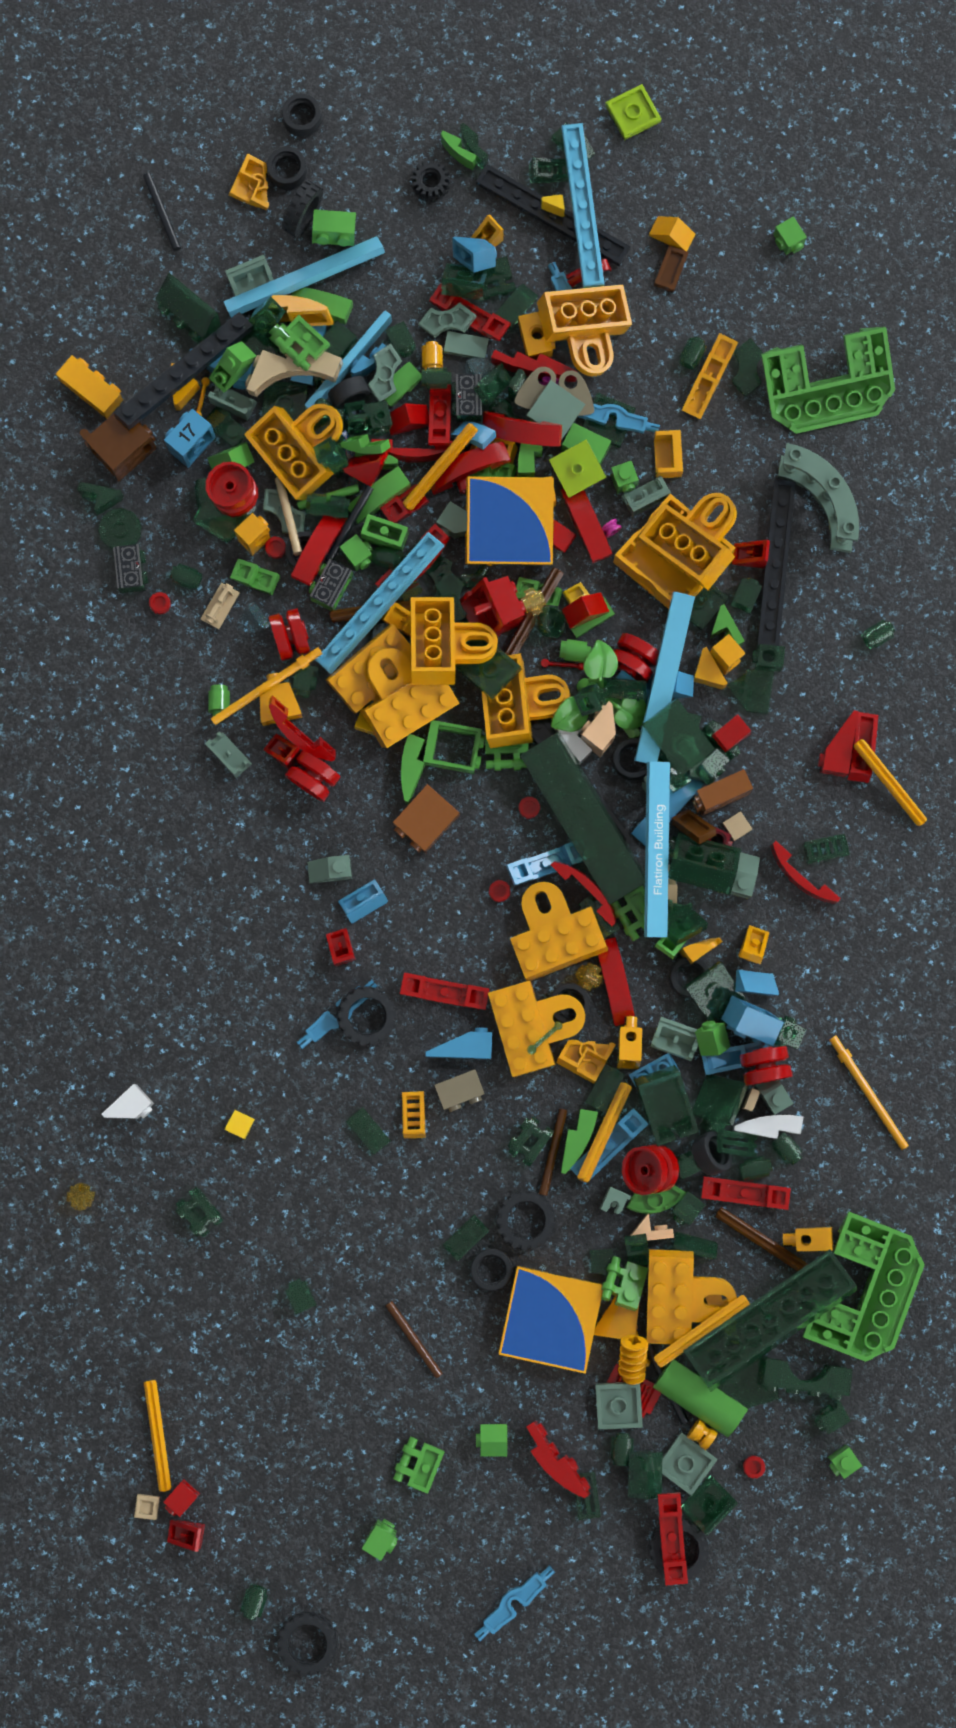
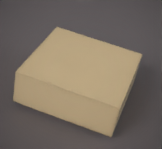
[722,811,752,841]
[742,1088,760,1112]
[134,1494,160,1520]

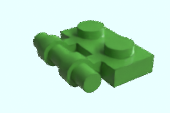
[274,315,330,371]
[485,733,529,771]
[611,886,645,942]
[601,1256,648,1311]
[393,1436,445,1494]

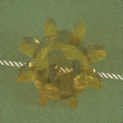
[520,587,546,615]
[576,962,602,991]
[66,1183,95,1210]

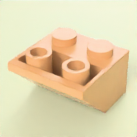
[580,702,616,757]

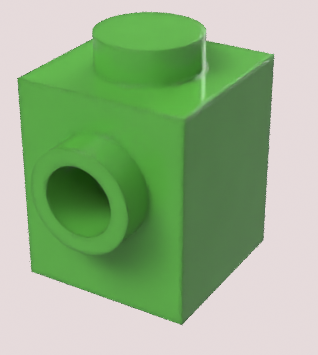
[773,216,807,255]
[610,461,639,494]
[340,534,373,571]
[695,1021,730,1056]
[476,1424,507,1456]
[828,1444,862,1479]

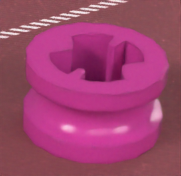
[602,519,622,538]

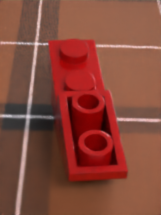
[526,1421,591,1498]

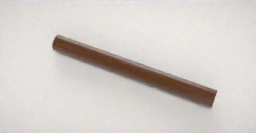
[539,1108,568,1196]
[385,1301,443,1379]

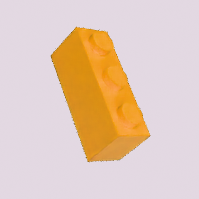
[56,355,123,419]

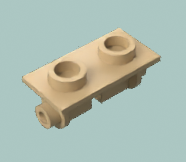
[201,583,240,629]

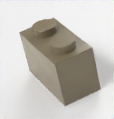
[435,1070,485,1112]

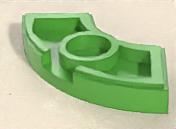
[626,1185,686,1214]

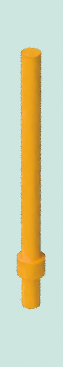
[211,647,323,725]
[829,1035,909,1150]

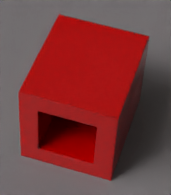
[164,1479,200,1517]

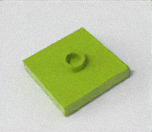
[605,84,662,140]
[549,439,607,498]

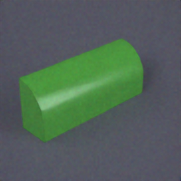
[653,1359,748,1437]

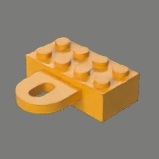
[537,285,632,377]
[244,404,343,500]
[638,493,737,590]
[411,597,498,685]
[325,624,411,713]
[361,648,460,748]
[479,653,570,748]
[510,882,608,981]
[488,980,585,1077]
[646,1249,737,1344]

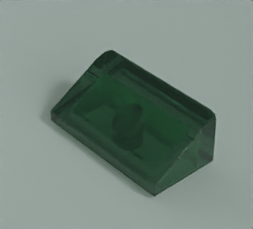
[672,1232,718,1260]

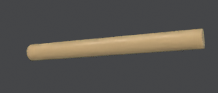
[275,477,302,556]

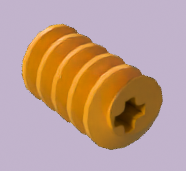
[618,1335,648,1385]

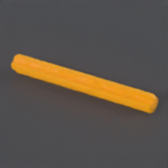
[403,423,478,510]
[854,739,927,826]
[577,1082,632,1183]
[654,1295,750,1368]
[144,1380,171,1492]

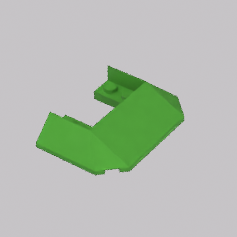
[761,327,895,434]
[802,1212,924,1362]

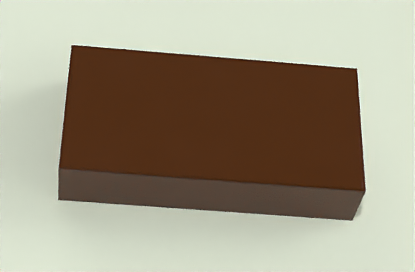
[654,245,689,293]
[672,809,716,844]

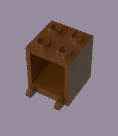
[80,414,157,481]

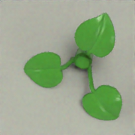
[551,640,647,732]

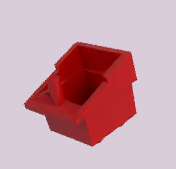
[459,576,526,646]

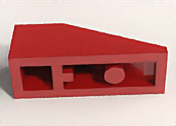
[818,710,858,777]

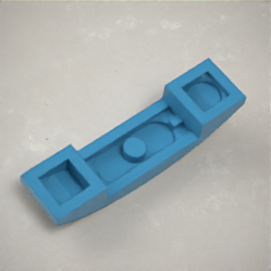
[631,771,704,846]
[506,838,591,886]
[570,1108,648,1184]

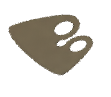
[515,367,594,416]

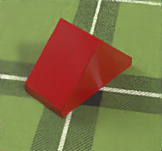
[386,403,429,436]
[343,451,388,487]
[732,540,770,569]
[562,592,610,629]
[712,714,752,752]
[263,733,301,770]
[326,928,356,966]
[167,1520,205,1552]

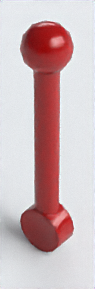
[541,659,584,670]

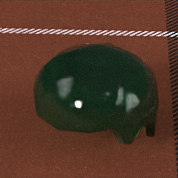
[536,605,566,638]

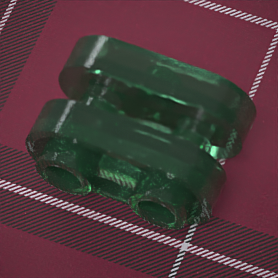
[507,1116,554,1167]
[175,1186,224,1237]

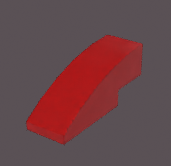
[847,712,879,783]

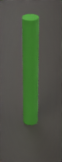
[297,484,360,510]

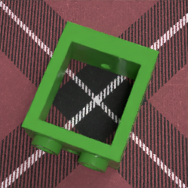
[423,720,485,774]

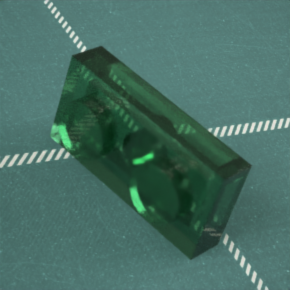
[473,363,513,405]
[346,1107,391,1155]

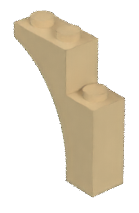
[245,343,343,397]

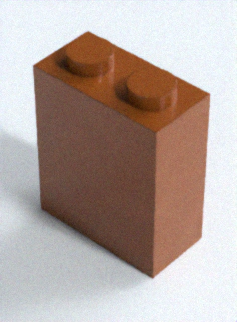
[692,769,753,816]
[393,784,460,853]

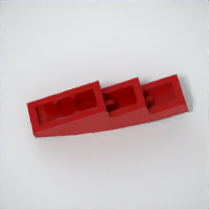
[491,350,578,382]
[560,488,613,563]

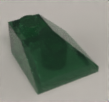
[193,494,256,543]

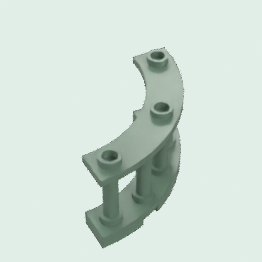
[777,443,859,553]

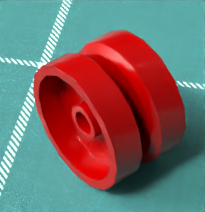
[206,461,258,517]
[269,608,311,661]
[613,633,659,683]
[285,750,341,802]
[739,1046,793,1086]
[622,1144,679,1195]

